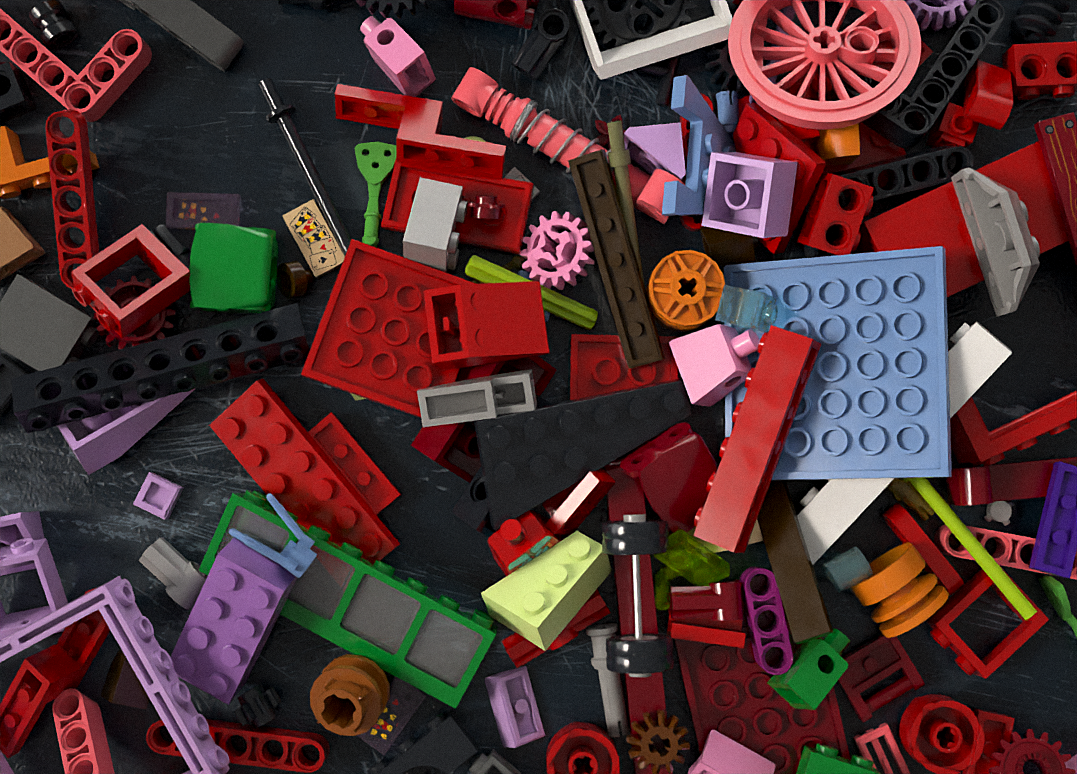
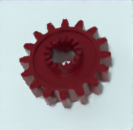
[94,276,176,350]
[988,729,1076,774]

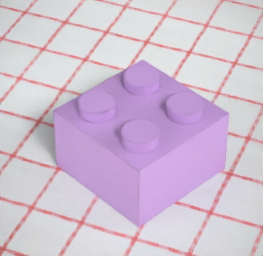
[702,152,798,238]

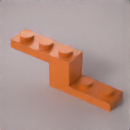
[0,126,100,199]

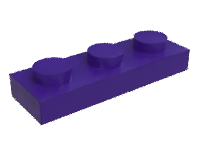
[1029,462,1077,578]

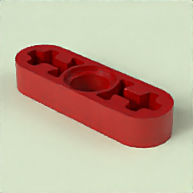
[882,503,964,596]

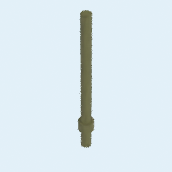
[607,121,645,287]

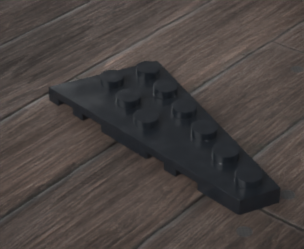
[474,378,692,530]

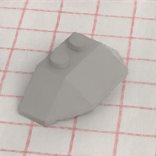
[951,167,1040,317]

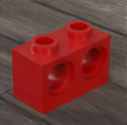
[1002,41,1077,100]
[797,172,874,255]

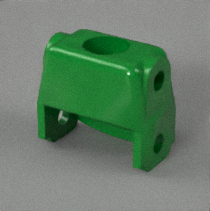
[189,223,278,314]

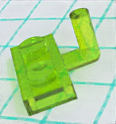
[654,529,730,610]

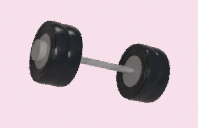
[601,514,674,677]

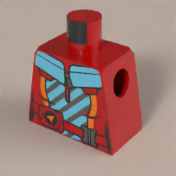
[487,510,563,576]

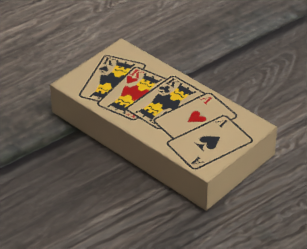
[282,199,345,279]

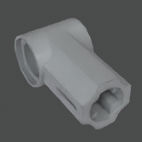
[139,537,208,610]

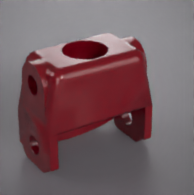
[620,422,719,539]

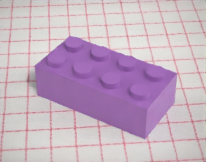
[170,537,297,705]

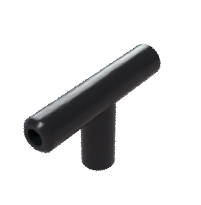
[635,54,681,107]

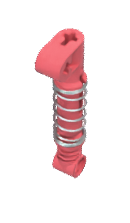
[451,67,685,224]

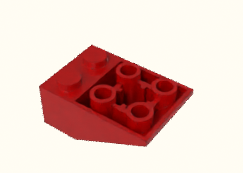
[423,281,550,371]

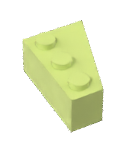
[481,531,612,651]

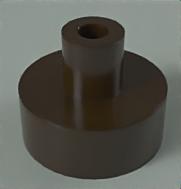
[277,261,314,299]

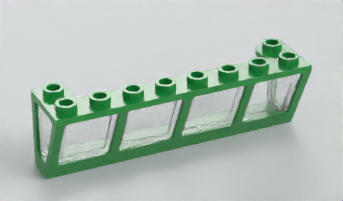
[199,490,498,709]

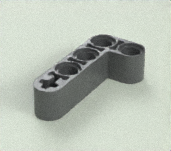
[119,0,245,72]

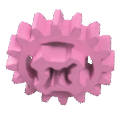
[519,211,595,290]

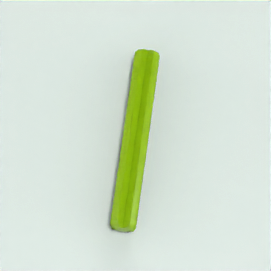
[465,255,598,330]

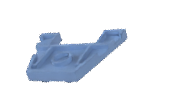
[662,75,736,216]

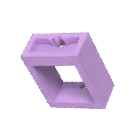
[0,538,68,640]

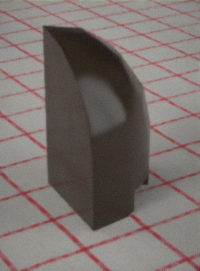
[101,649,149,709]

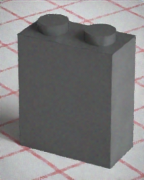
[0,274,101,371]

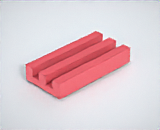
[853,723,910,774]

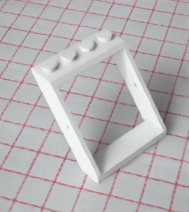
[569,0,733,80]

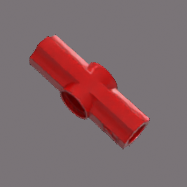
[502,589,611,668]

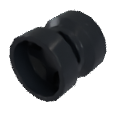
[29,0,78,50]

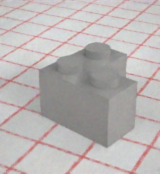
[403,177,467,273]

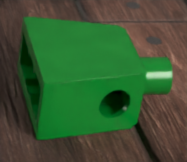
[767,628,851,710]

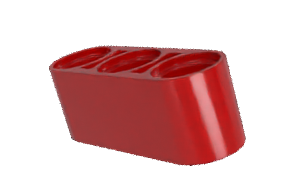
[963,59,1013,130]

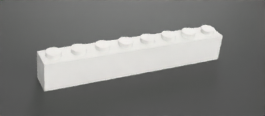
[797,321,1012,565]

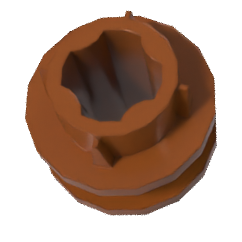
[310,654,390,736]

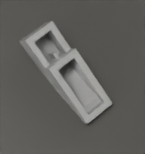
[417,369,537,427]

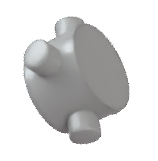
[984,500,1014,526]

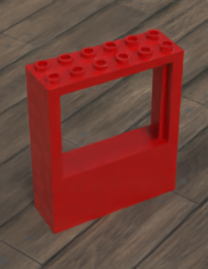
[856,141,1077,467]

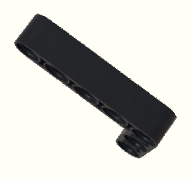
[830,0,1005,149]
[798,145,974,258]

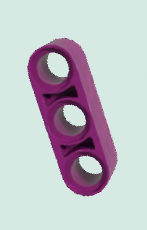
[740,566,793,675]

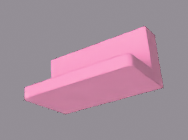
[688,730,775,774]

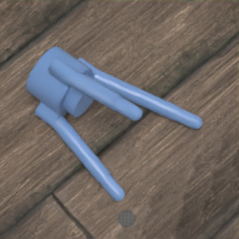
[229,493,317,578]

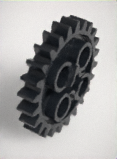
[582,0,696,48]

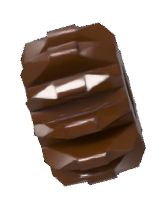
[626,709,690,774]

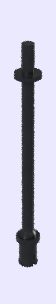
[259,78,352,256]

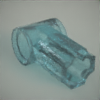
[820,546,873,594]

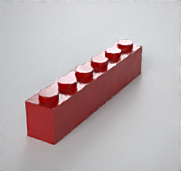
[693,325,821,553]

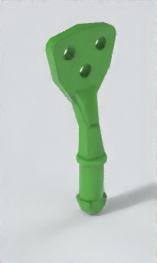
[355,142,396,247]
[1038,575,1077,638]

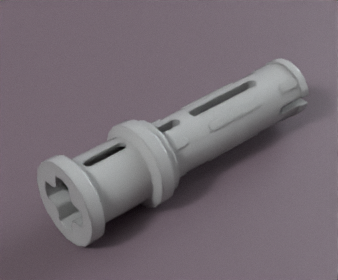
[586,623,630,737]

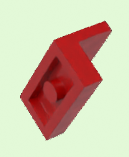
[542,468,616,535]
[667,602,746,648]

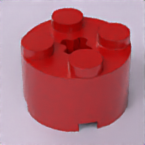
[899,694,985,774]
[546,721,620,774]

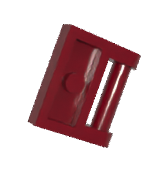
[838,633,925,723]

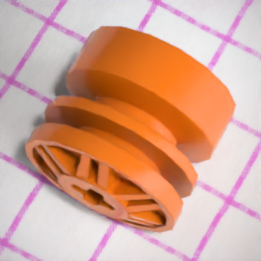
[645,250,726,332]
[848,542,949,638]

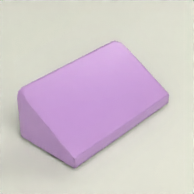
[485,666,545,748]

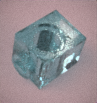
[715,285,778,333]

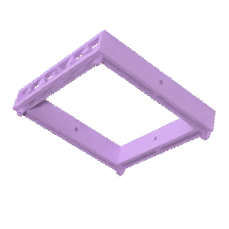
[0,576,230,774]

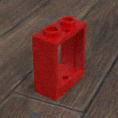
[71,224,190,339]
[926,565,1049,679]

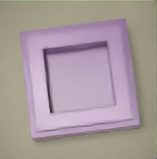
[133,472,184,520]

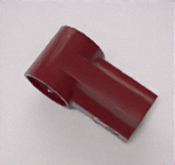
[669,582,743,621]

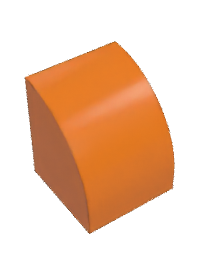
[814,123,860,165]

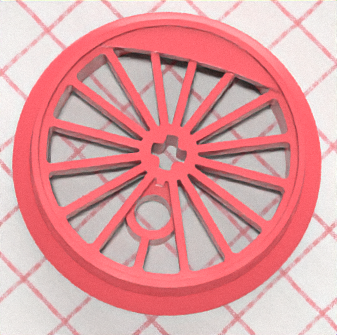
[728,0,921,129]

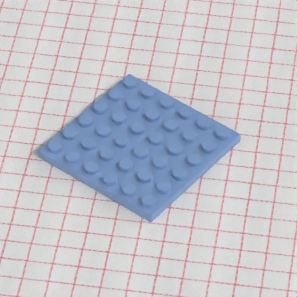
[724,246,952,480]

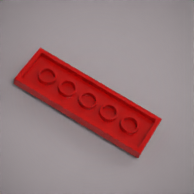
[209,379,400,590]

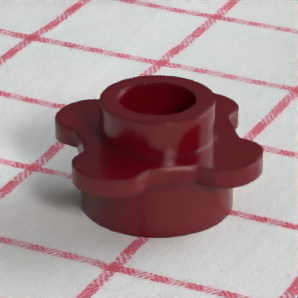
[466,195,505,219]

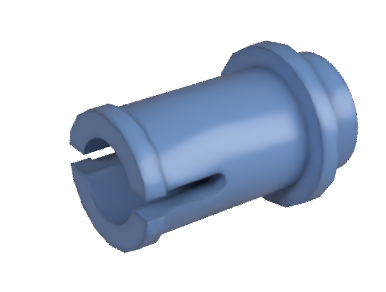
[715,91,739,138]

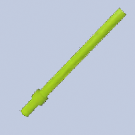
[902,478,1037,620]

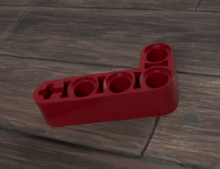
[946,457,1077,506]

